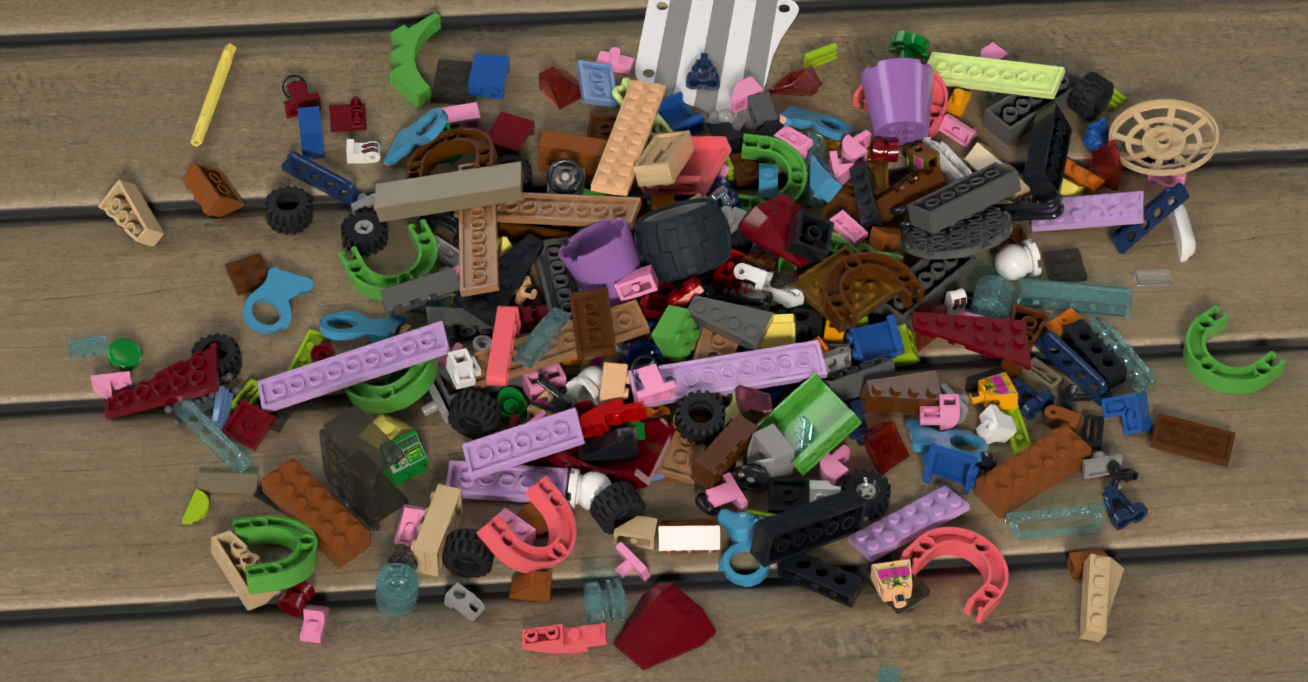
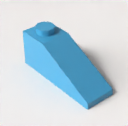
[810,155,842,203]
[759,163,778,198]

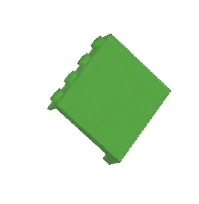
[757,373,862,476]

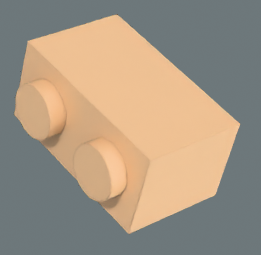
[600,362,630,405]

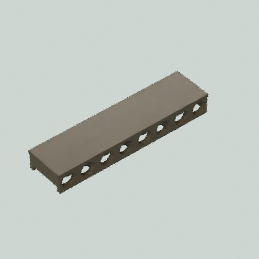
[374,161,524,222]

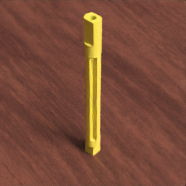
[190,43,236,147]

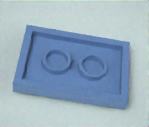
[576,60,618,107]

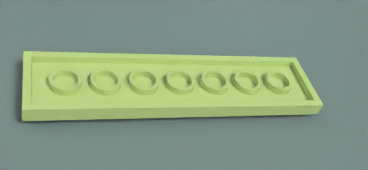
[927,52,1065,99]

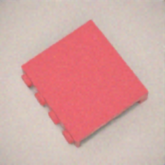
[640,136,732,195]

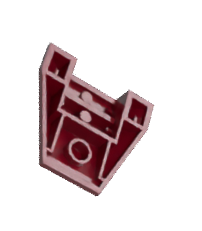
[738,193,813,268]
[614,583,716,670]

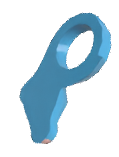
[779,106,855,141]
[383,107,448,167]
[319,310,406,344]

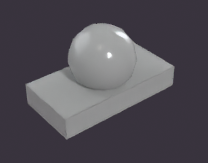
[706,109,746,132]
[1082,451,1123,479]

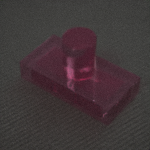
[735,385,773,414]

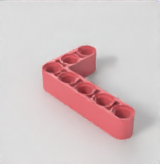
[486,306,522,386]

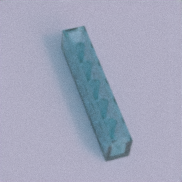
[1016,278,1132,318]

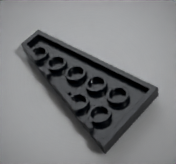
[453,234,544,329]

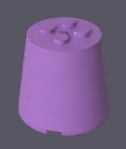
[861,58,934,145]
[558,217,643,308]

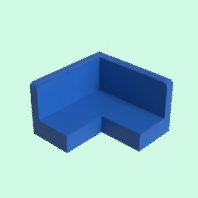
[297,106,325,159]
[1101,392,1152,435]

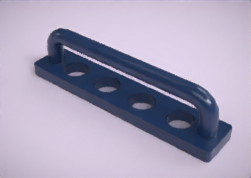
[281,152,363,207]
[1111,183,1190,254]
[1035,331,1113,406]

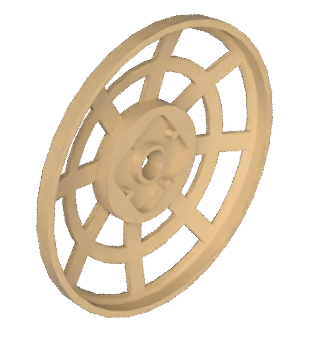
[1109,99,1219,176]

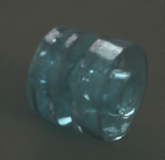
[970,275,1015,319]
[375,563,419,618]
[583,578,627,625]

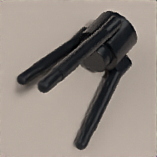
[530,374,572,414]

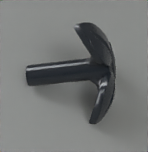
[1058,384,1092,411]
[976,451,997,477]
[1108,460,1139,491]

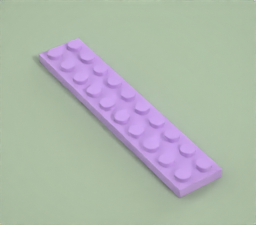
[257,321,451,413]
[628,340,828,407]

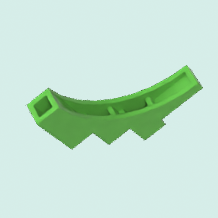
[389,12,441,108]

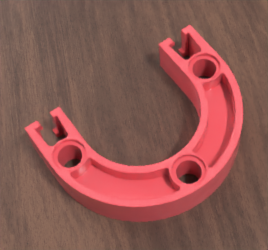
[853,70,948,140]
[477,475,577,573]
[900,527,1009,624]

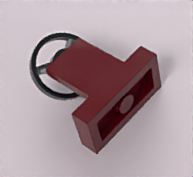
[282,75,321,119]

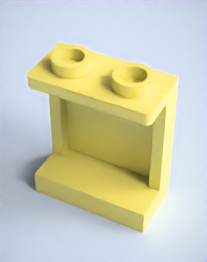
[758,314,796,350]

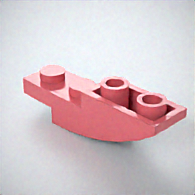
[522,623,607,653]

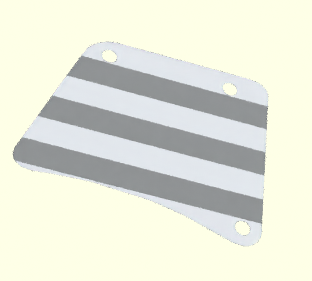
[635,0,799,129]

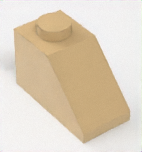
[614,516,658,550]

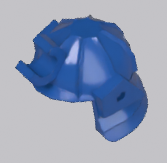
[1083,116,1121,158]

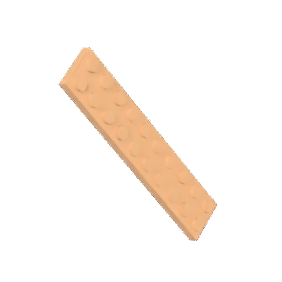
[591,80,666,197]

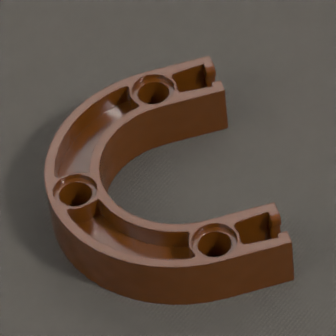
[405,128,499,179]
[822,252,925,333]

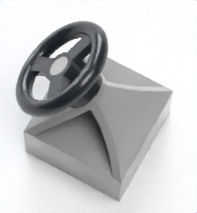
[547,158,585,195]
[732,424,795,492]

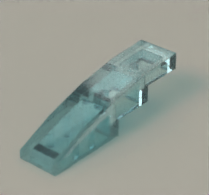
[514,307,571,368]

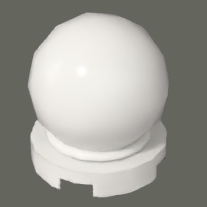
[994,239,1042,281]
[565,366,603,407]
[567,469,612,511]

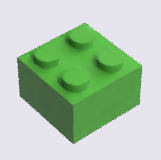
[651,305,700,362]

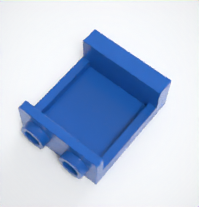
[468,53,510,99]
[658,91,704,135]
[846,314,904,367]
[922,443,979,496]

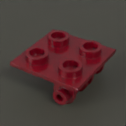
[329,96,367,133]

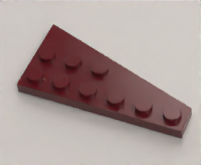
[911,311,1031,371]
[105,342,219,420]

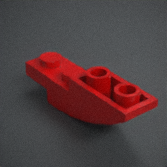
[579,398,648,438]

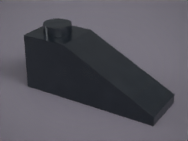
[578,427,639,462]

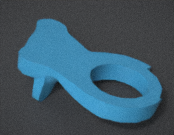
[242,267,314,335]
[905,420,989,464]
[717,509,770,587]

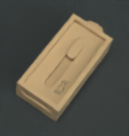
[634,130,694,188]
[411,484,463,577]

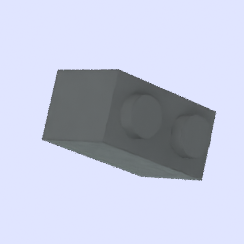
[747,93,780,131]

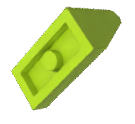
[892,323,920,367]

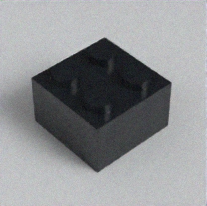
[785,210,834,263]

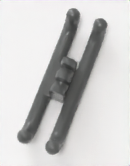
[164,372,241,428]

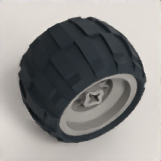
[633,198,732,282]

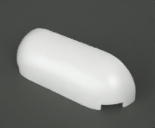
[922,137,972,184]
[1168,199,1196,262]

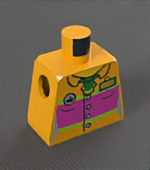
[969,372,1018,410]

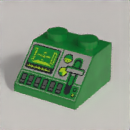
[380,430,428,486]

